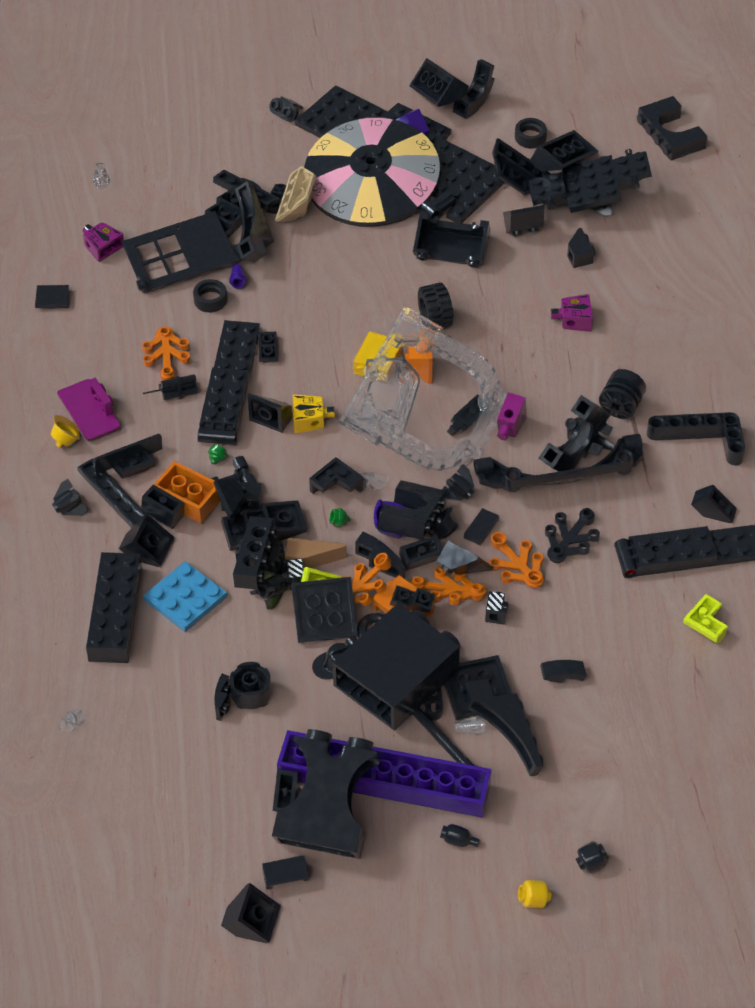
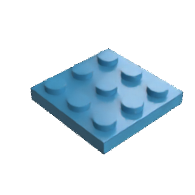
[143,561,227,632]

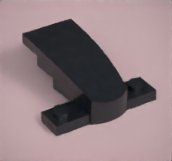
[205,170,278,238]

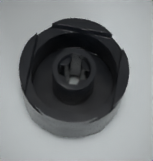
[230,662,271,709]

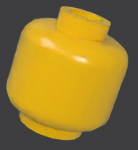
[518,880,552,909]

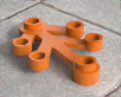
[142,326,190,381]
[489,532,544,588]
[343,553,391,606]
[410,567,487,605]

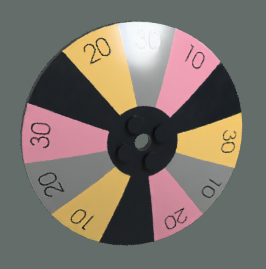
[304,118,440,227]

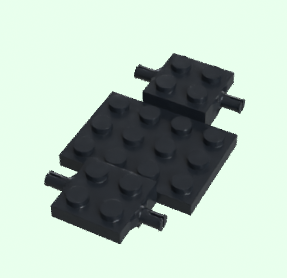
[528,149,652,213]

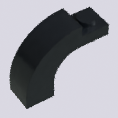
[452,59,495,119]

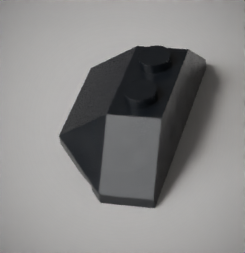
[492,138,551,195]

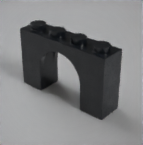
[637,96,708,161]
[538,395,611,472]
[378,480,446,540]

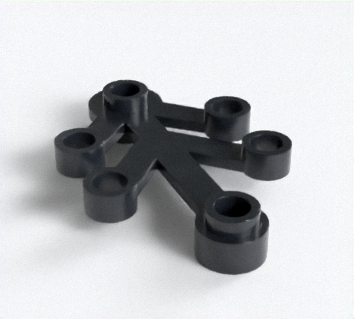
[545,508,600,563]

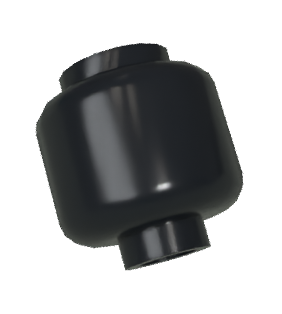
[575,841,609,873]

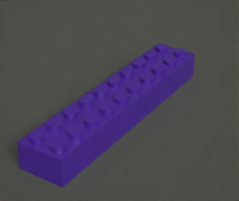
[277,730,492,818]

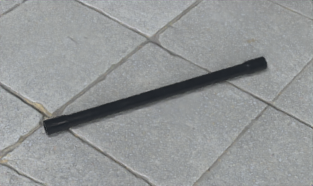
[345,636,475,766]

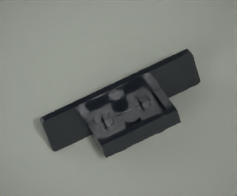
[93,434,162,479]

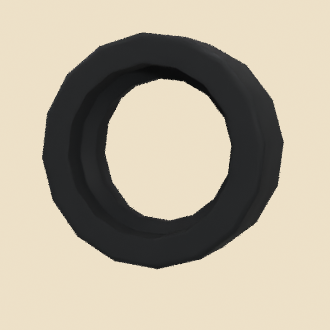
[515,118,547,149]
[193,279,227,313]

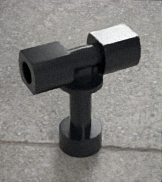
[210,456,257,483]

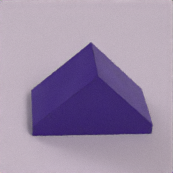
[396,109,429,135]

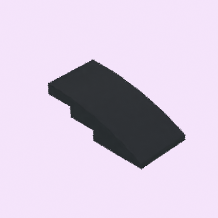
[221,500,307,551]

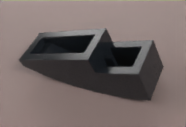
[355,531,405,579]

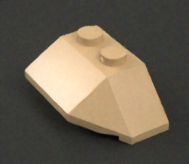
[275,166,316,222]

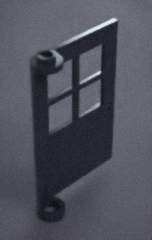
[121,211,243,293]

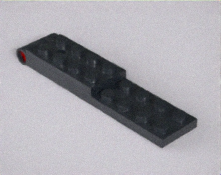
[198,320,260,445]
[614,525,755,579]

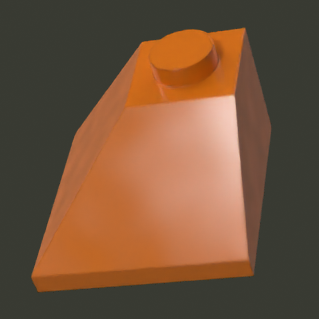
[405,332,433,384]

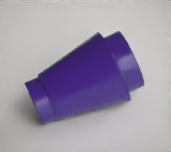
[229,264,247,289]

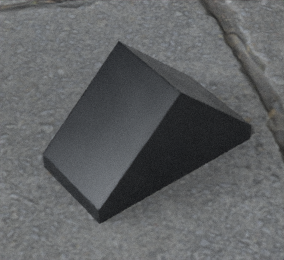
[273,769,299,811]

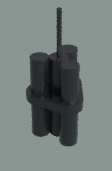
[143,374,198,400]

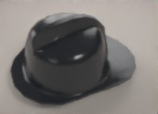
[429,507,458,539]
[312,643,351,679]

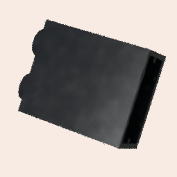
[333,603,461,731]

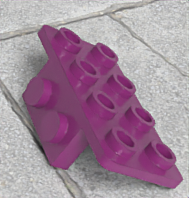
[57,377,120,441]

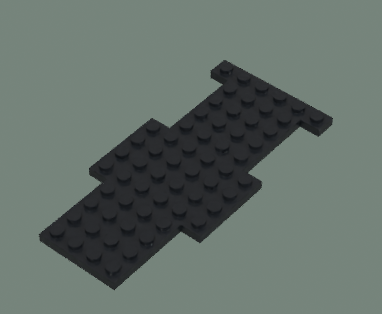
[295,85,505,223]

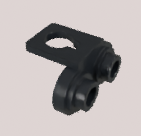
[269,96,303,122]

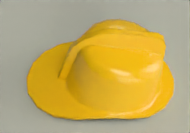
[50,415,80,448]

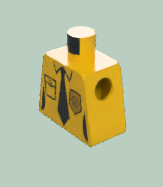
[293,395,335,433]

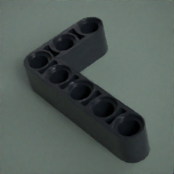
[647,412,745,466]

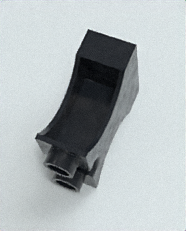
[272,729,381,859]

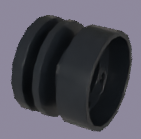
[599,369,646,419]

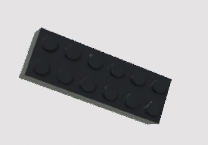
[86,552,142,663]

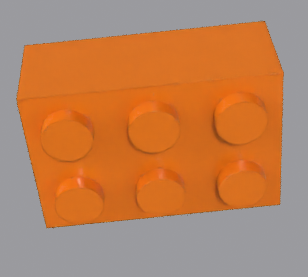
[154,461,220,524]

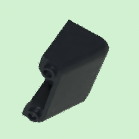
[413,212,490,268]

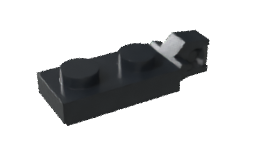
[447,394,491,436]

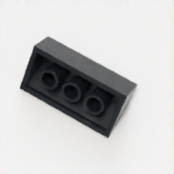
[409,58,469,107]
[529,130,599,172]

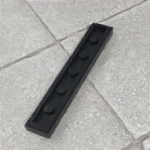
[77,458,146,528]

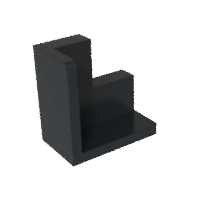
[309,457,364,494]

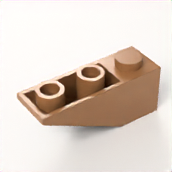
[285,538,347,569]

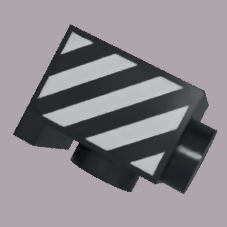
[283,558,304,590]
[485,591,508,625]

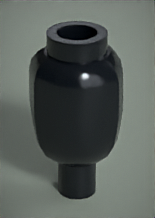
[440,824,479,847]

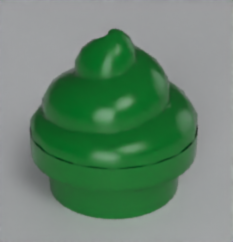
[208,444,227,464]
[329,508,350,527]

